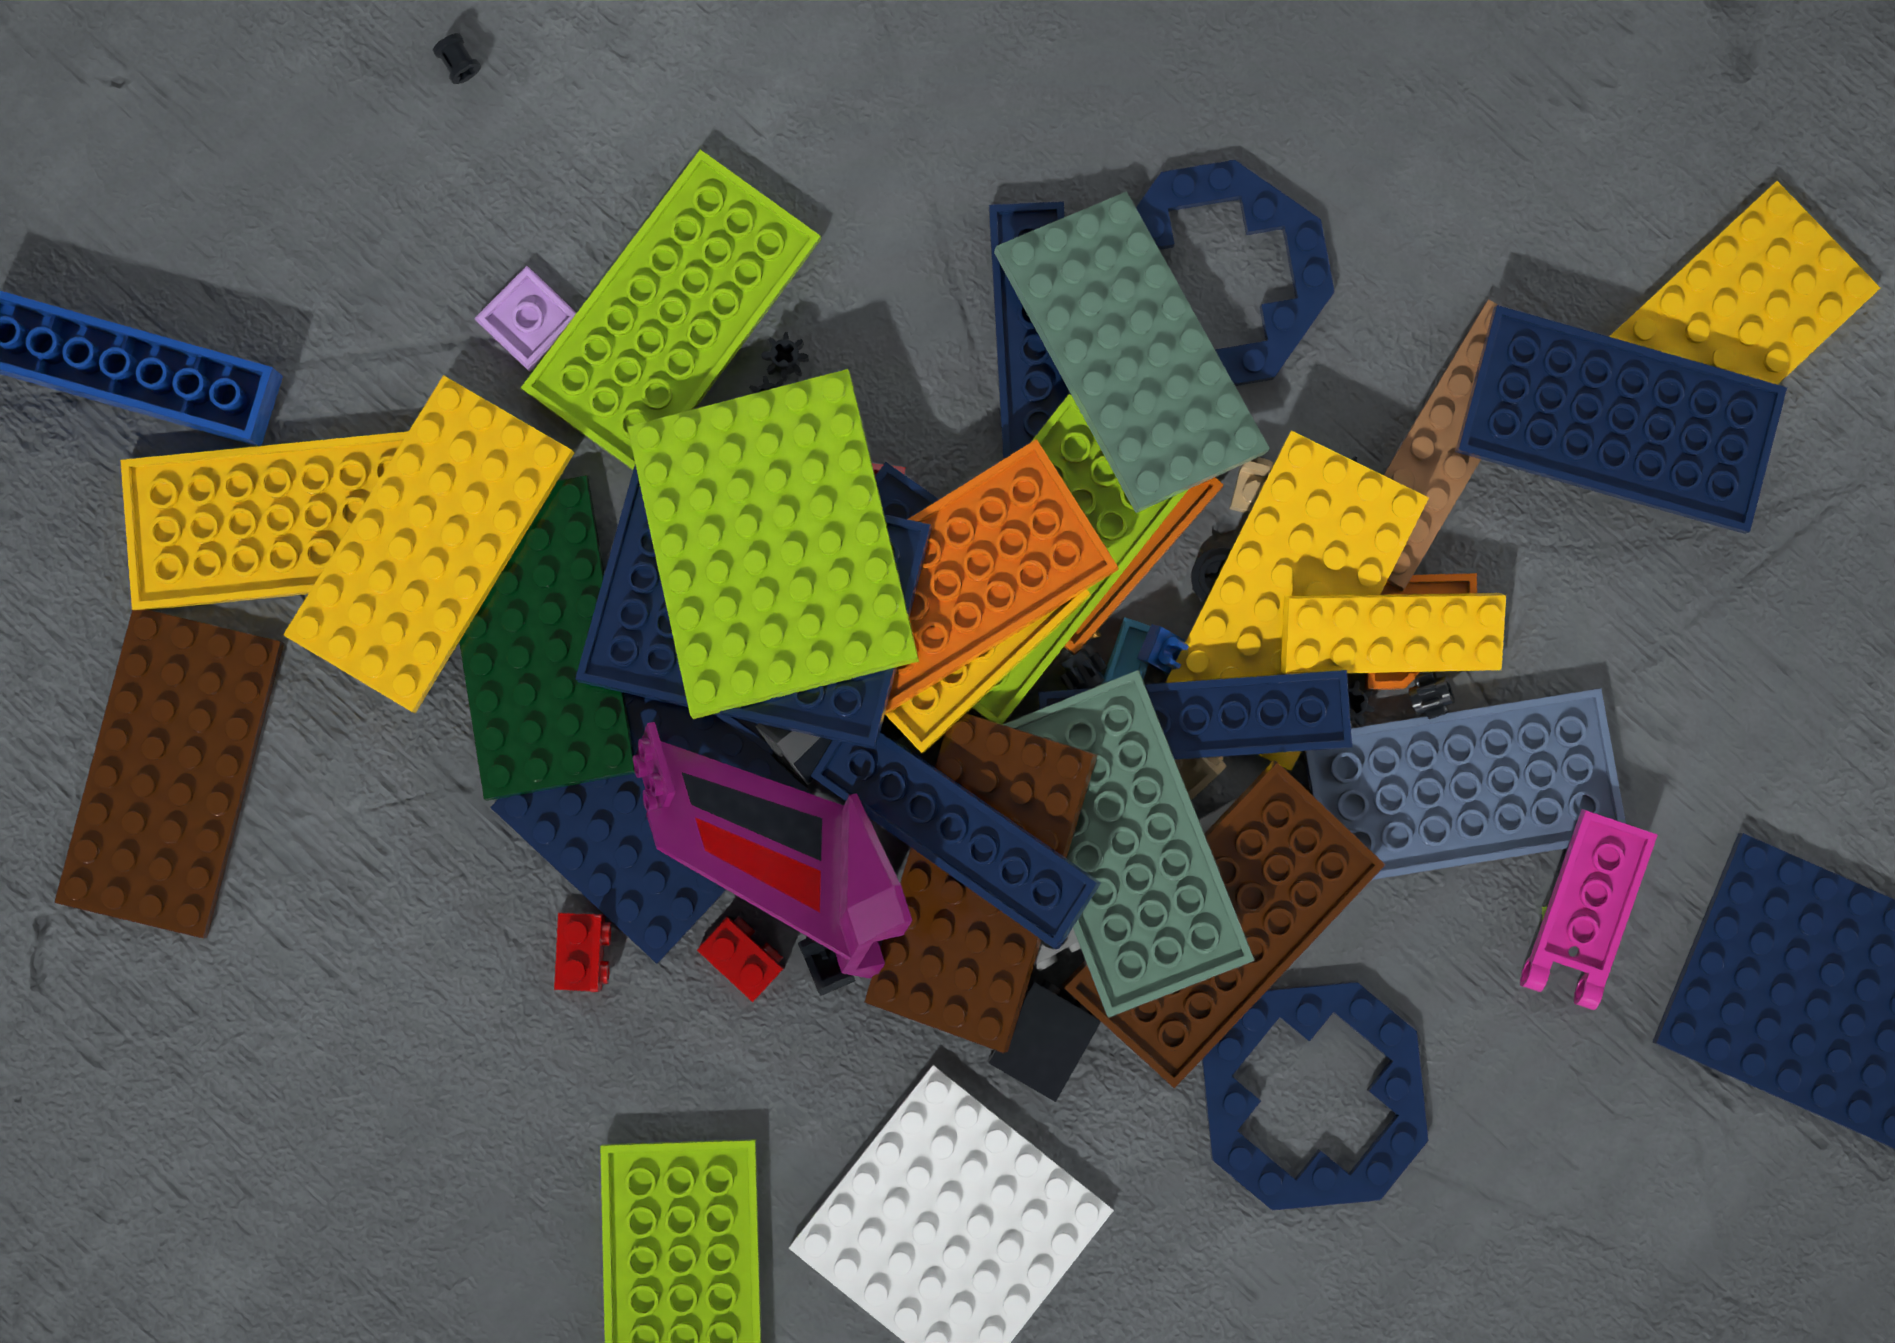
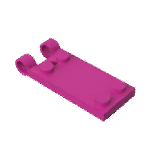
[1520,809,1658,1010]

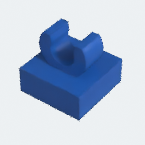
[1137,624,1189,674]

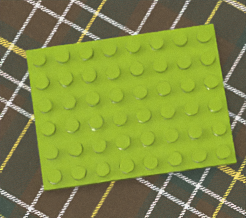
[627,369,919,719]

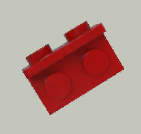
[554,913,612,992]
[697,916,784,1002]

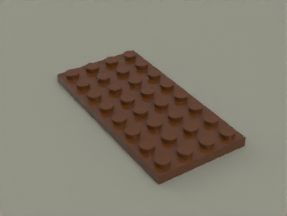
[54,609,284,939]
[864,713,1098,1053]
[1062,760,1385,1089]

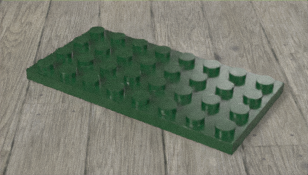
[459,475,635,801]

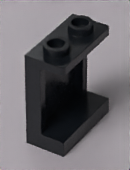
[988,979,1101,1102]

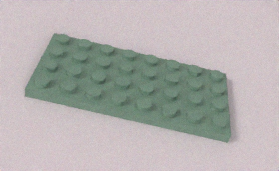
[994,191,1270,513]
[1003,670,1255,1018]

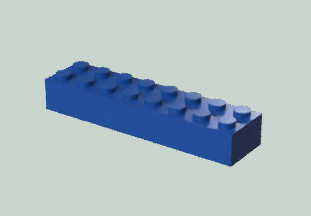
[0,291,283,446]

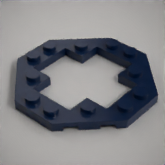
[1136,160,1335,386]
[1201,982,1429,1211]

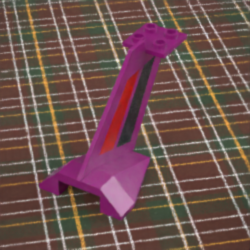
[633,722,912,979]

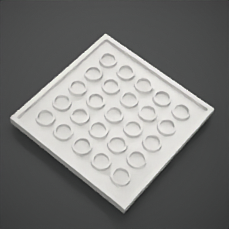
[789,1065,1114,1343]

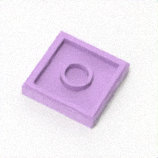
[474,266,576,372]

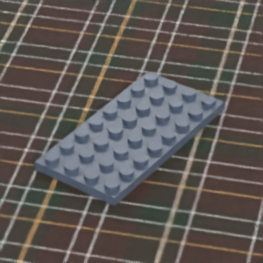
[1303,688,1626,880]

